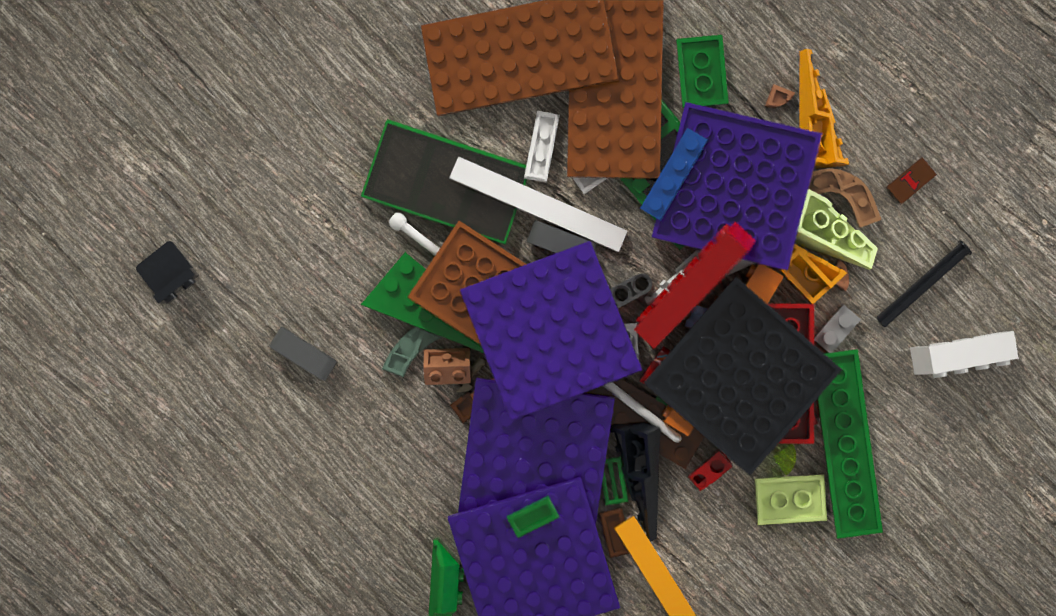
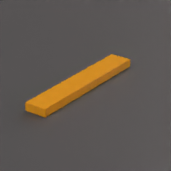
[614,516,696,616]

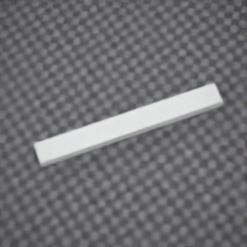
[449,157,627,252]

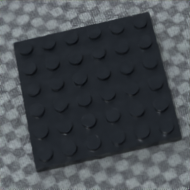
[643,277,842,476]

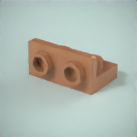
[423,348,471,385]

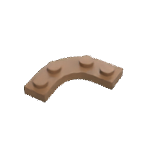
[809,168,882,228]

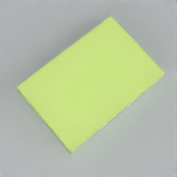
[754,474,827,525]

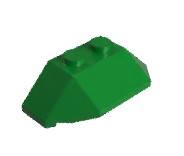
[428,537,464,616]

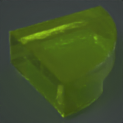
[773,444,796,475]

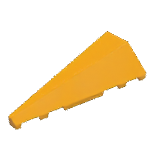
[799,49,849,169]
[777,244,847,304]

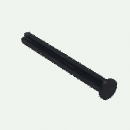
[876,240,972,327]

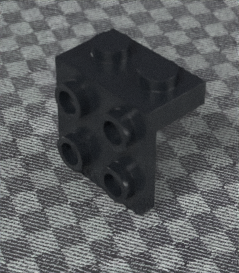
[136,241,199,304]

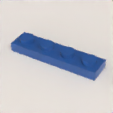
[640,128,708,221]

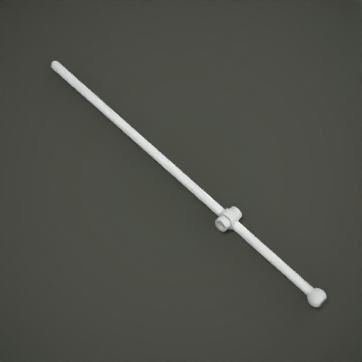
[389,213,681,443]

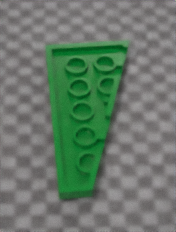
[361,252,484,353]

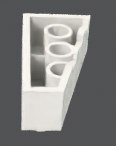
[910,331,1018,378]

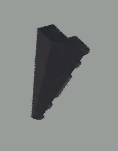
[610,422,660,542]

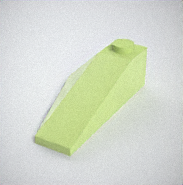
[795,189,878,270]

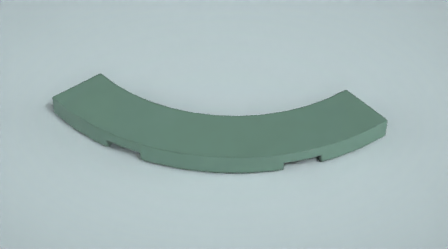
[382,327,443,377]

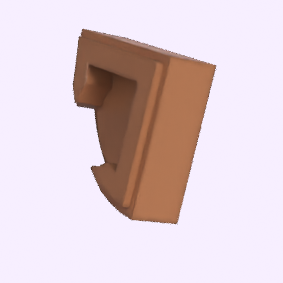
[765,84,795,108]
[834,259,849,291]

